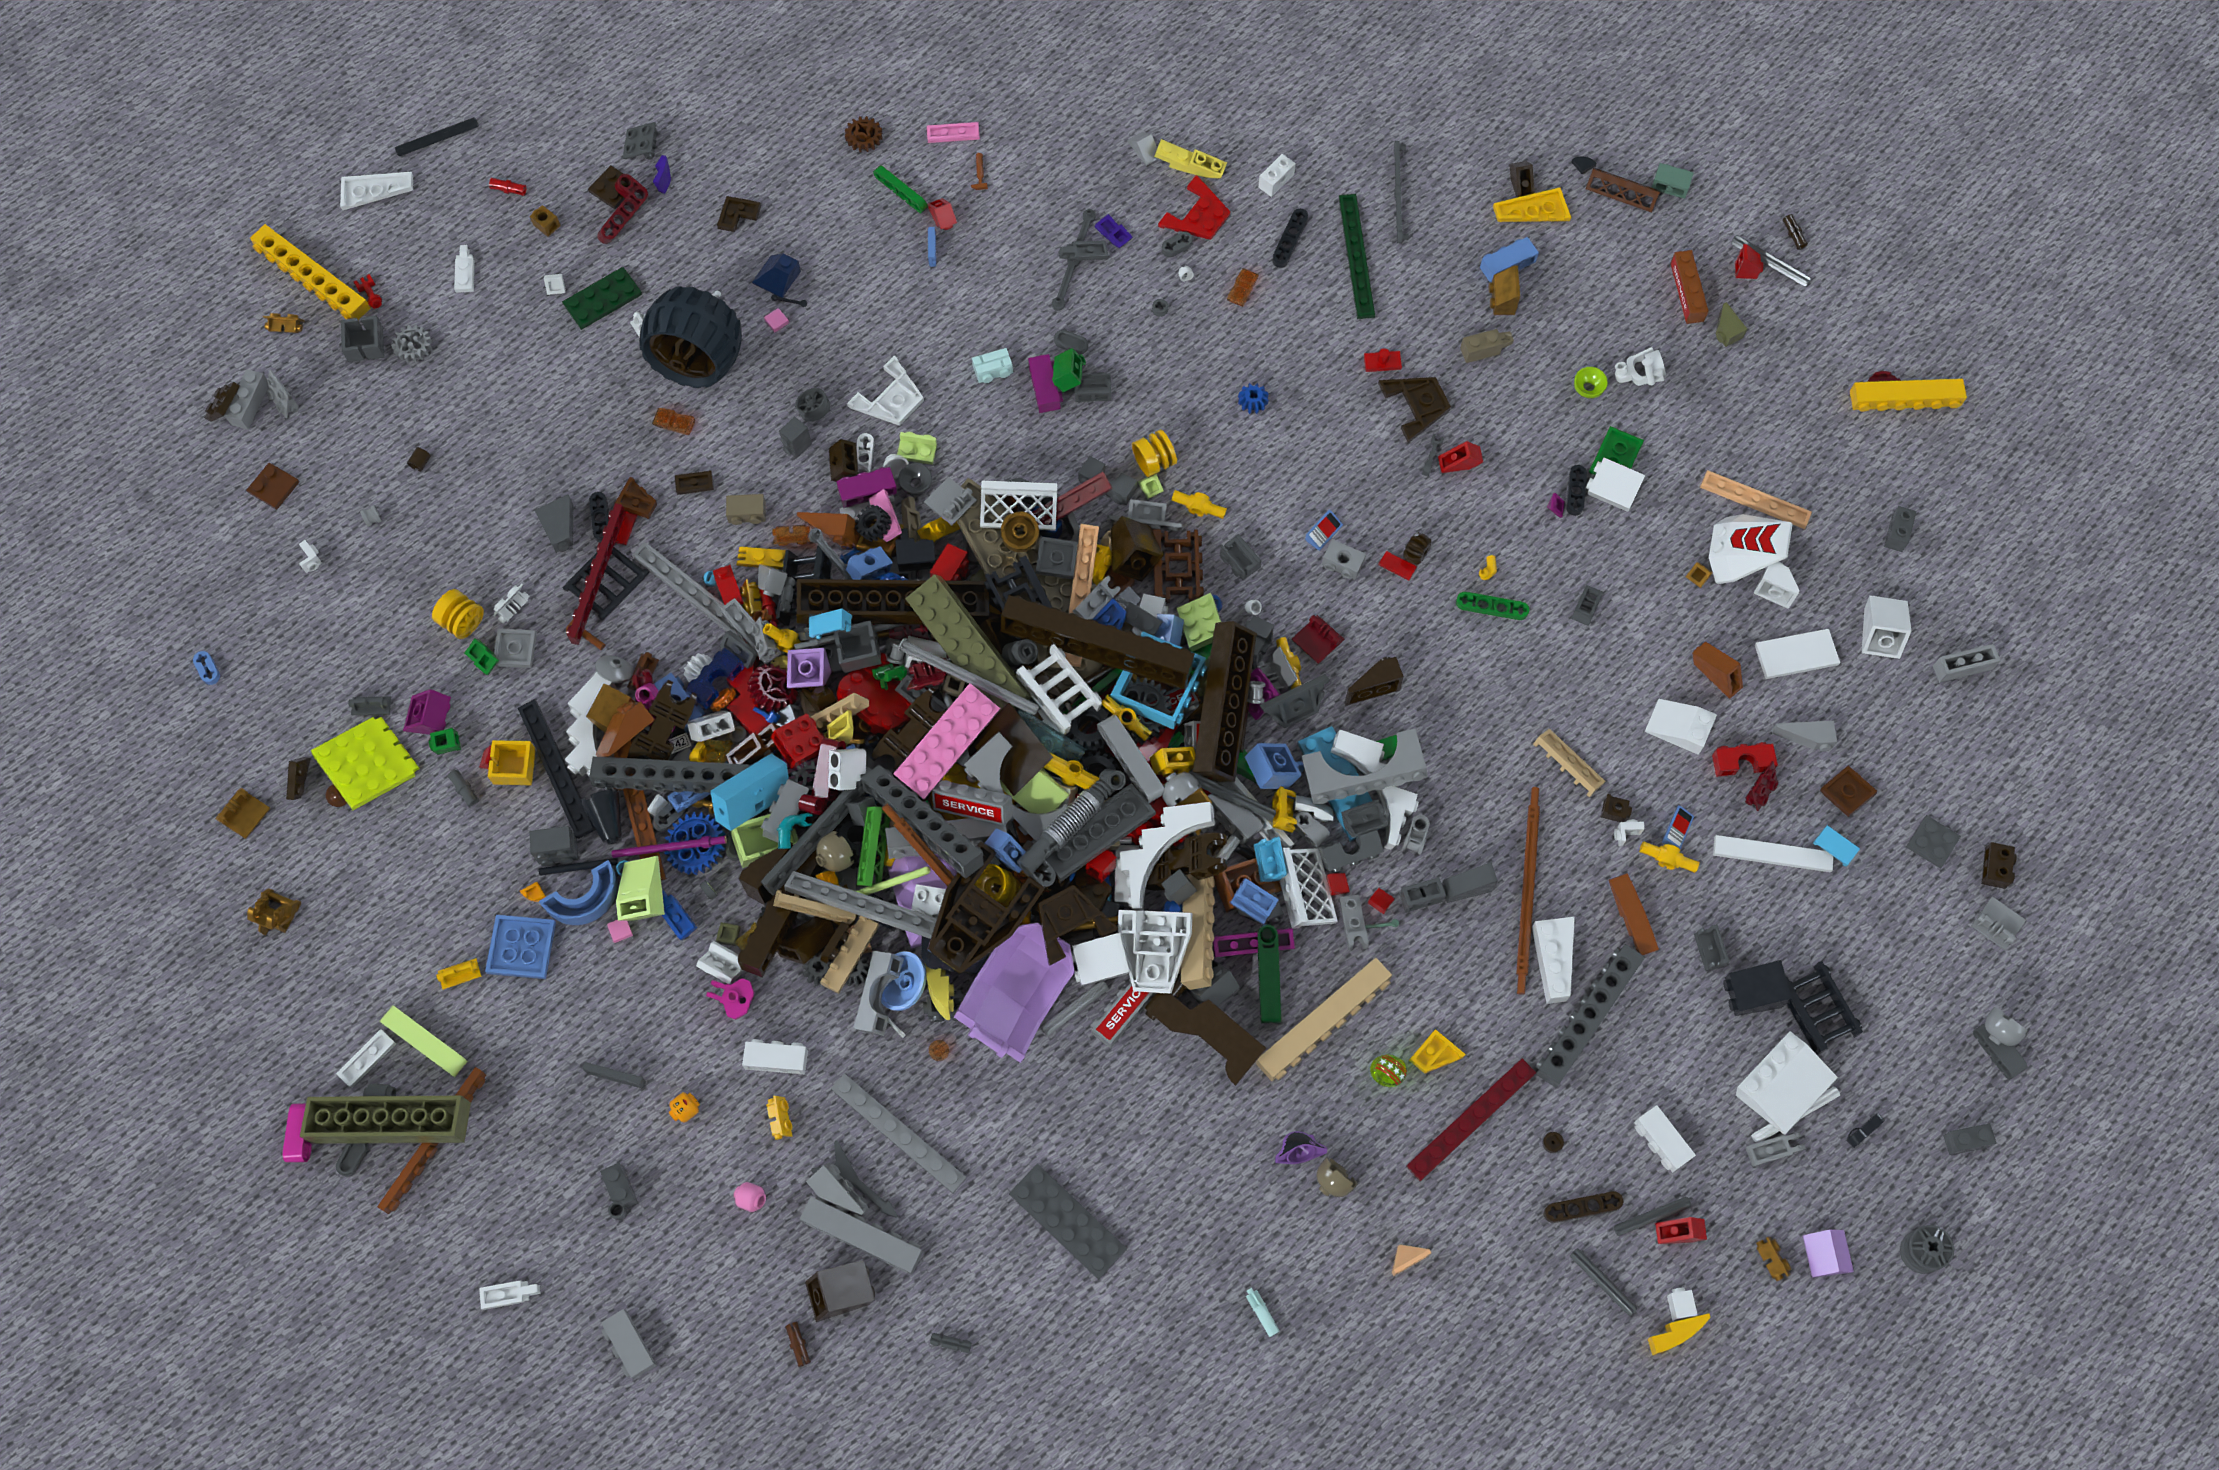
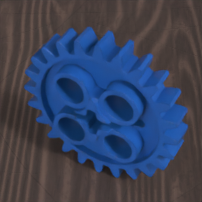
[664,812,726,875]

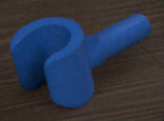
[753,706,780,723]

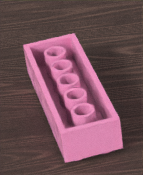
[894,683,1000,800]

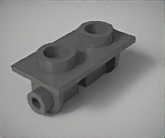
[348,696,391,715]

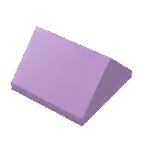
[787,648,832,688]
[1803,1230,1854,1278]

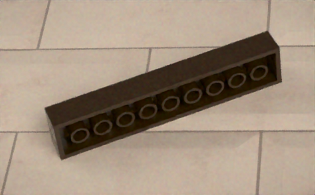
[797,579,989,625]
[1001,595,1195,690]

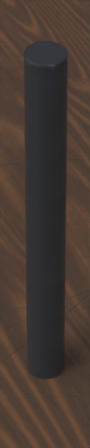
[539,858,618,876]

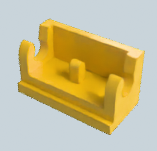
[1272,786,1297,833]

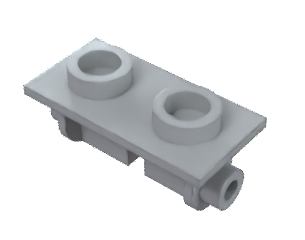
[752,617,777,660]

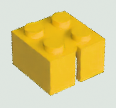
[488,740,536,785]

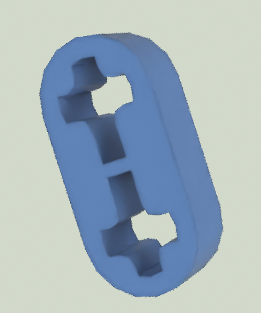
[193,651,220,685]

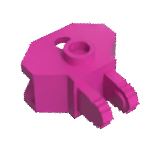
[706,978,755,1020]

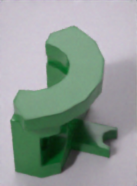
[872,663,907,690]

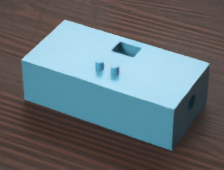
[711,753,789,831]

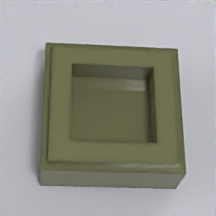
[716,922,741,946]

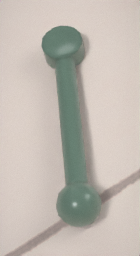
[1365,919,1399,929]

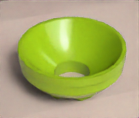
[1574,367,1608,398]

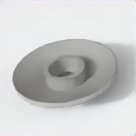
[595,655,633,683]

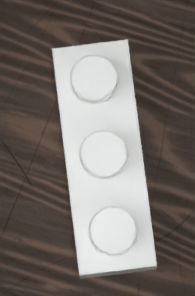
[336,1029,396,1088]

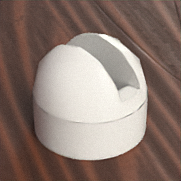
[1178,266,1194,282]
[1245,600,1262,615]

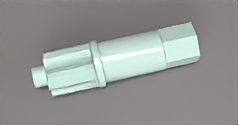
[1246,1288,1280,1337]

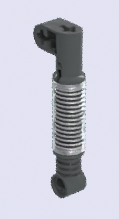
[1017,769,1126,887]

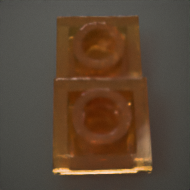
[1227,268,1259,307]
[652,408,695,435]

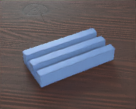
[928,227,936,267]

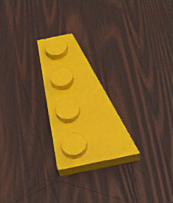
[1493,187,1571,222]

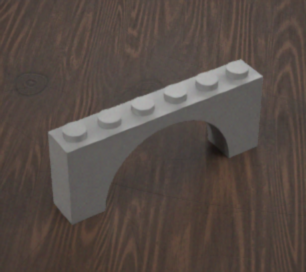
[1302,729,1428,804]
[964,731,1070,843]

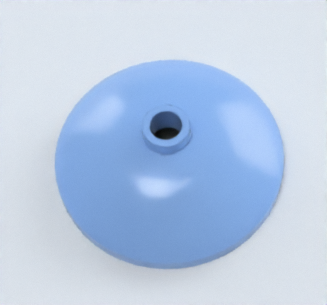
[881,951,926,1011]

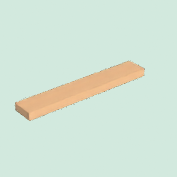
[1700,470,1812,529]

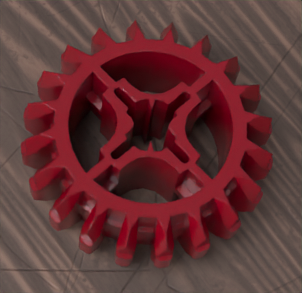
[747,663,799,712]

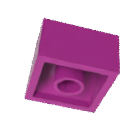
[403,689,451,735]

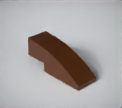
[725,723,780,765]

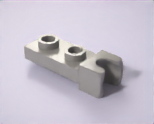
[1072,576,1120,620]
[1339,895,1369,951]

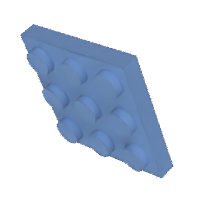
[485,915,556,979]

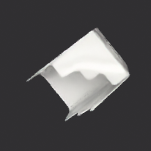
[829,748,866,790]

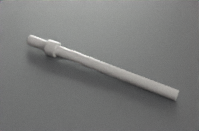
[794,624,907,650]

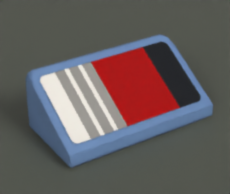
[1305,510,1343,551]
[1662,805,1694,849]

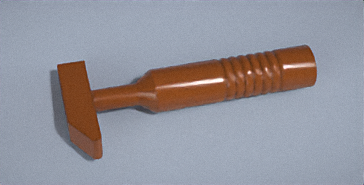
[971,153,988,190]
[566,619,606,650]

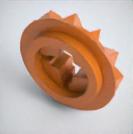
[710,687,736,712]

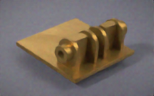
[215,788,270,839]

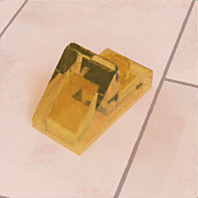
[703,740,733,763]

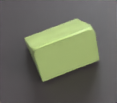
[1138,474,1164,499]

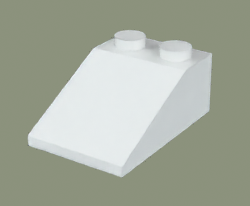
[1645,699,1717,755]

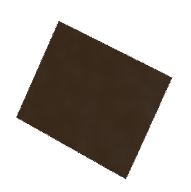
[972,703,1053,796]

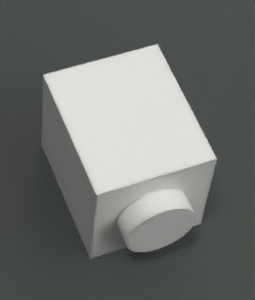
[1667,1287,1697,1321]

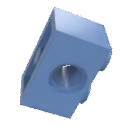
[846,546,893,580]
[984,828,1026,873]

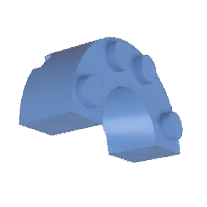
[539,860,618,925]

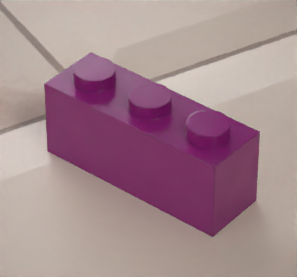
[1028,354,1063,413]
[836,467,897,508]

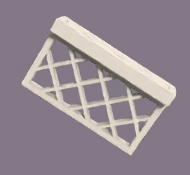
[980,481,1057,531]
[1280,847,1338,929]

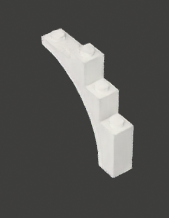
[564,672,616,791]
[1331,730,1419,850]
[1117,802,1215,911]

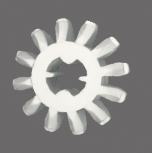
[683,653,716,686]

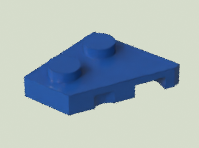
[1093,598,1127,630]

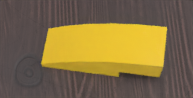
[1648,1313,1711,1355]

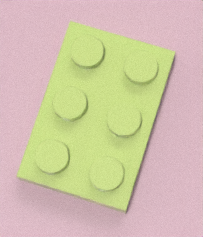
[1177,593,1221,652]

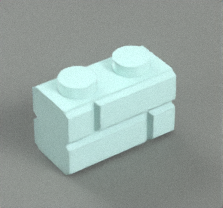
[972,348,1013,383]

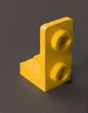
[917,517,961,542]

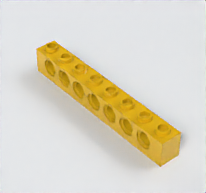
[250,224,371,320]

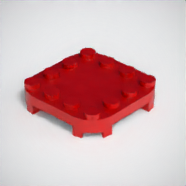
[836,653,928,735]

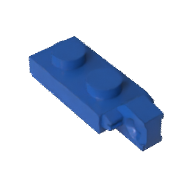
[662,890,697,940]

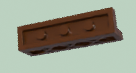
[1585,168,1660,213]

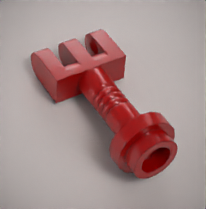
[354,274,382,309]

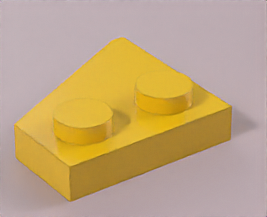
[1409,1029,1466,1073]

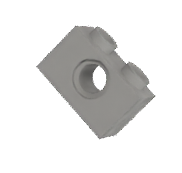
[1322,539,1366,580]

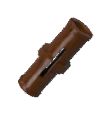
[785,1322,811,1367]

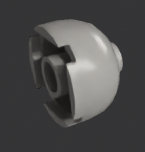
[1162,772,1202,807]
[1985,1007,2029,1046]

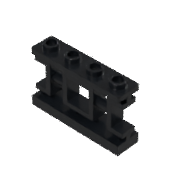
[984,556,1052,641]

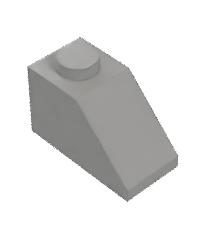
[758,564,787,597]

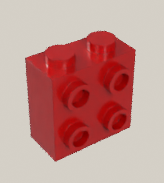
[771,713,825,769]

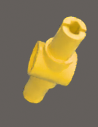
[1171,490,1227,519]
[763,623,811,653]
[1276,637,1302,690]
[1102,695,1152,741]
[1639,841,1700,873]

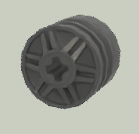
[1900,1225,1955,1274]

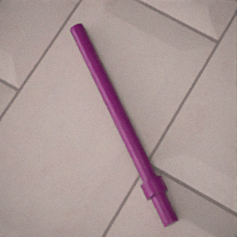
[612,836,727,858]

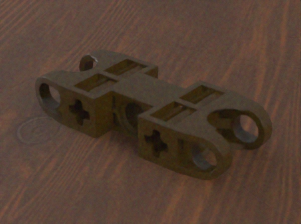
[627,680,697,776]
[870,687,948,778]
[1146,833,1227,891]

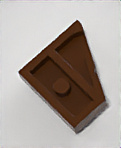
[614,477,657,519]

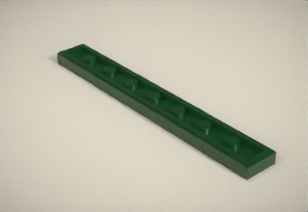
[1338,194,1375,319]

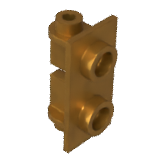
[263,313,305,333]
[1756,1237,1792,1281]

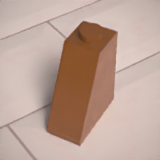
[1692,641,1743,699]

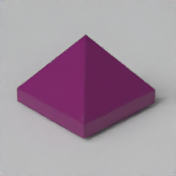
[1547,493,1565,518]

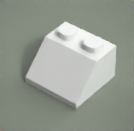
[1754,562,1799,609]

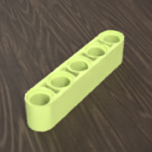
[380,1005,468,1077]

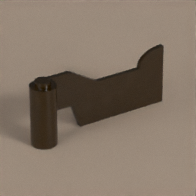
[1144,973,1267,1086]

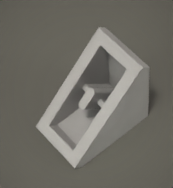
[1127,132,1159,166]

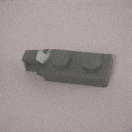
[1058,240,1109,261]

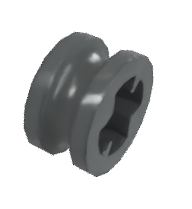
[1152,299,1168,317]

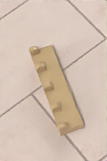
[810,693,869,733]
[1533,729,1606,797]
[773,889,856,924]
[820,916,879,994]

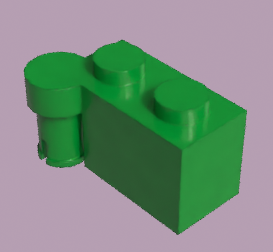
[1052,348,1086,392]

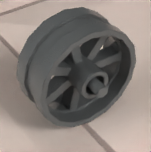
[795,388,830,422]

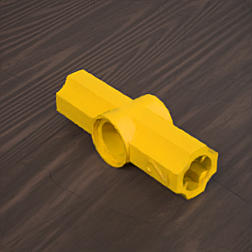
[1043,753,1099,789]

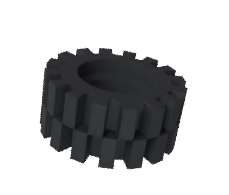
[855,505,892,542]

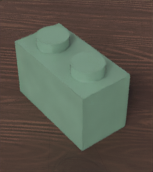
[1651,163,1694,199]

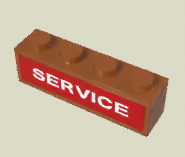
[1670,250,1708,324]

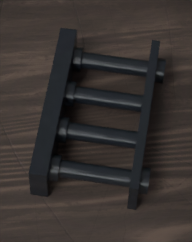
[776,546,832,626]
[1786,961,1863,1055]

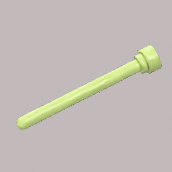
[853,866,931,895]

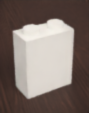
[1586,458,1645,512]

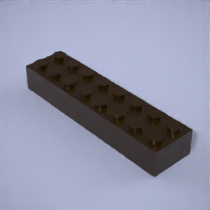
[1193,621,1257,782]

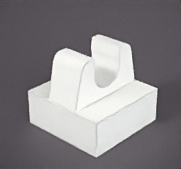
[544,274,566,295]

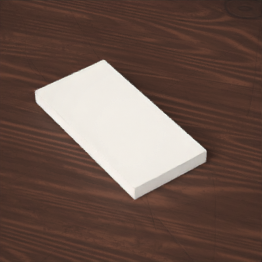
[1755,629,1840,679]

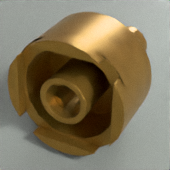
[1001,511,1039,552]

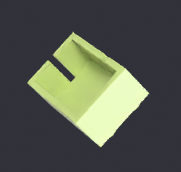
[730,814,798,868]

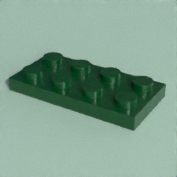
[562,267,642,330]

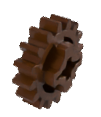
[845,116,883,152]

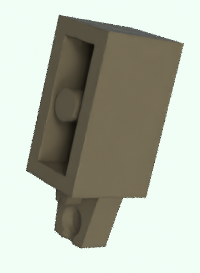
[1460,329,1514,363]

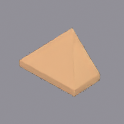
[1392,1245,1431,1276]

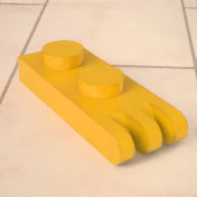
[736,547,786,569]

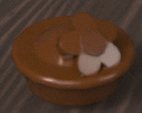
[325,784,347,807]

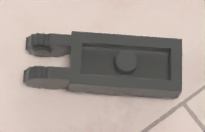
[1115,595,1163,636]

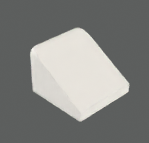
[648,794,669,822]

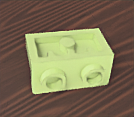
[897,432,937,465]

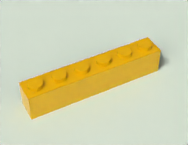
[1850,379,1967,412]

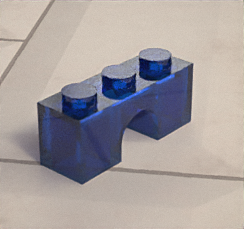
[686,647,745,709]

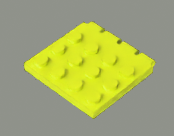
[311,717,420,811]

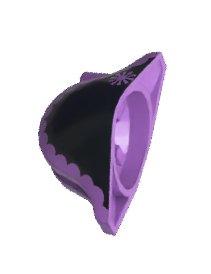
[1275,1131,1327,1164]

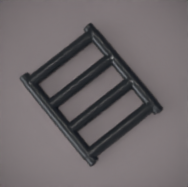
[562,547,649,621]

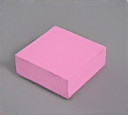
[764,308,789,333]
[607,920,633,943]

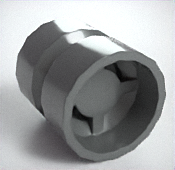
[1002,639,1038,667]

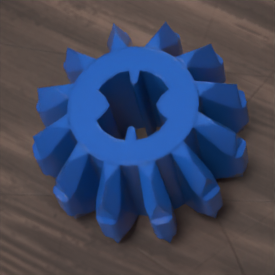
[1238,383,1269,414]

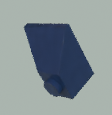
[752,253,801,298]

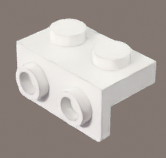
[696,941,743,984]

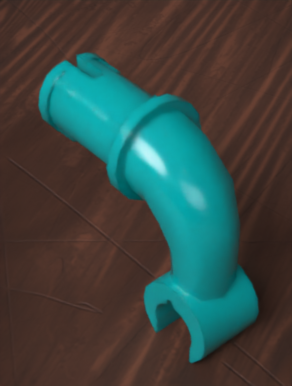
[777,813,812,849]

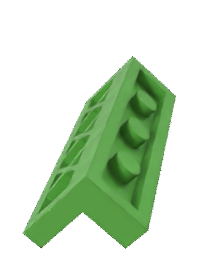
[857,806,890,887]

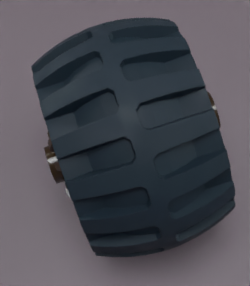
[639,286,742,388]

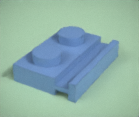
[1230,878,1279,924]

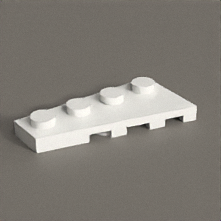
[340,172,413,211]

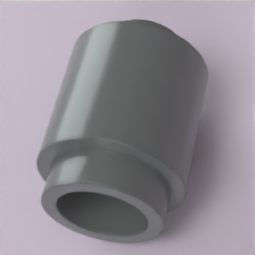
[363,1083,396,1096]

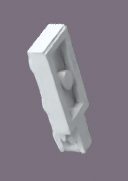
[454,245,475,293]
[479,1280,541,1310]

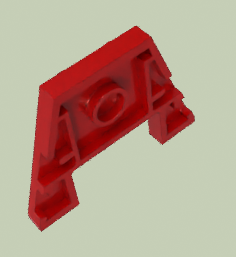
[1158,175,1231,240]

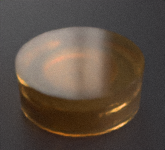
[929,1040,949,1061]

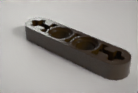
[1544,1191,1624,1223]

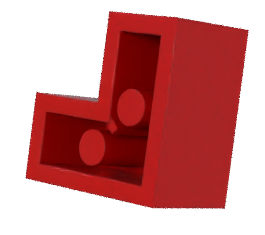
[930,543,970,581]

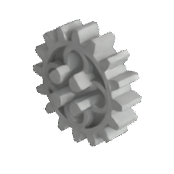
[391,325,433,363]

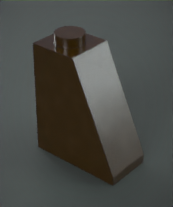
[777,916,835,965]

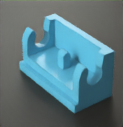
[809,609,852,639]
[1813,825,1860,867]
[1254,837,1287,882]

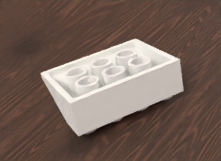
[1736,1031,1838,1135]

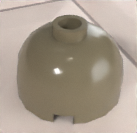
[816,831,854,872]
[1317,1157,1358,1197]

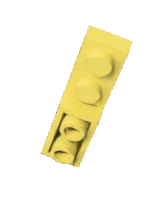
[1154,139,1227,178]
[925,964,954,1020]

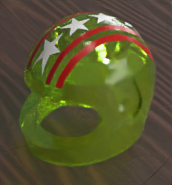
[1370,1054,1407,1088]

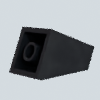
[1723,960,1792,1016]

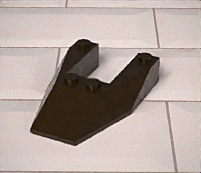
[927,841,1045,974]

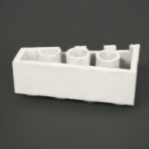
[1532,917,1574,1004]

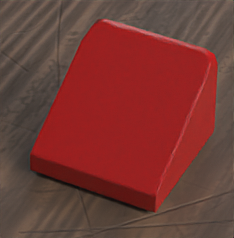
[479,745,492,769]
[1326,873,1350,896]
[1368,888,1395,914]

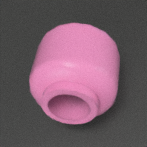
[734,1182,766,1212]

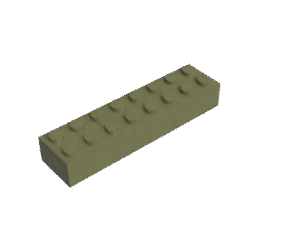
[905,574,1032,716]
[300,1095,471,1144]

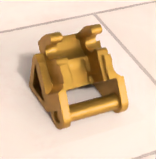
[247,888,301,936]

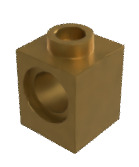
[530,205,561,237]

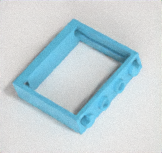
[1110,632,1207,729]

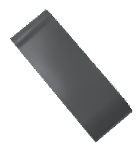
[1973,1023,2028,1080]

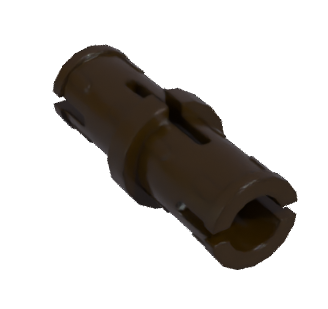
[1782,214,1808,250]

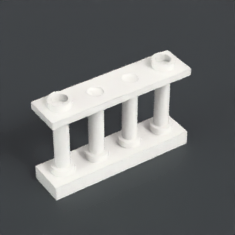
[1016,644,1102,736]

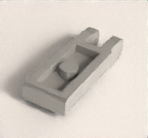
[1745,1132,1806,1167]

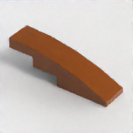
[1609,873,1659,955]

